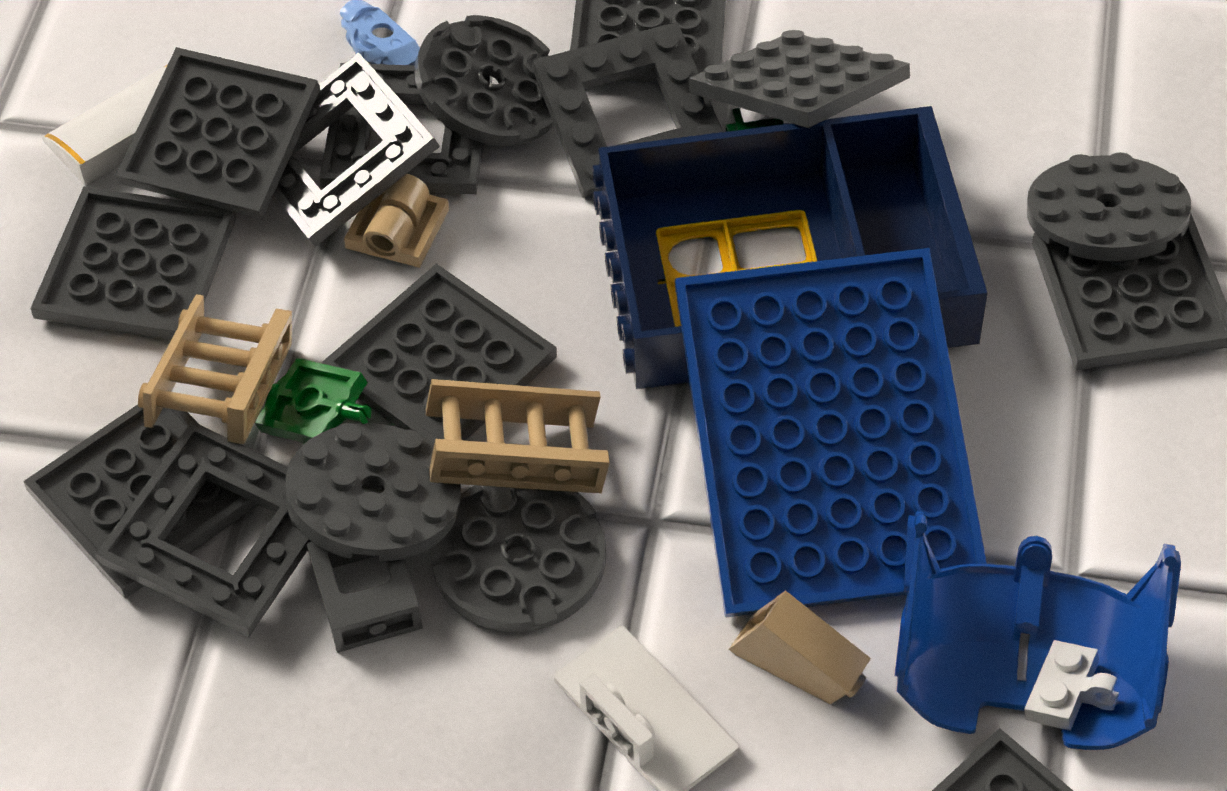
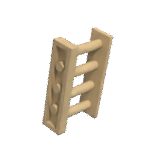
[138,294,292,444]
[426,379,610,494]

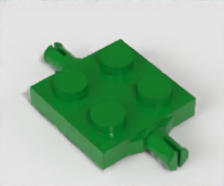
[255,358,372,444]

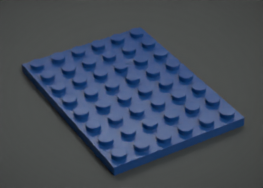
[675,248,987,618]

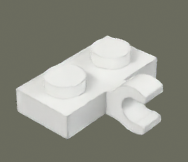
[1024,640,1119,731]

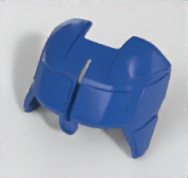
[894,510,1181,750]

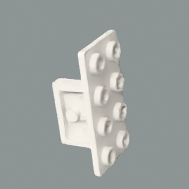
[554,626,739,791]

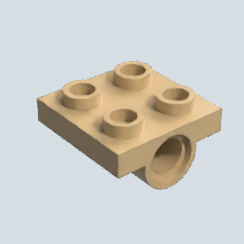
[344,174,449,268]

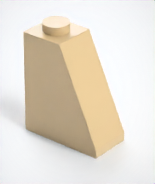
[728,590,871,704]

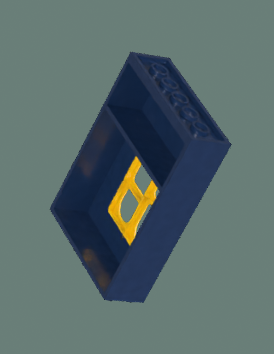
[592,106,988,389]

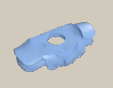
[340,0,420,66]

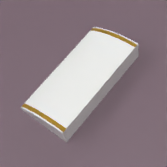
[42,64,168,186]

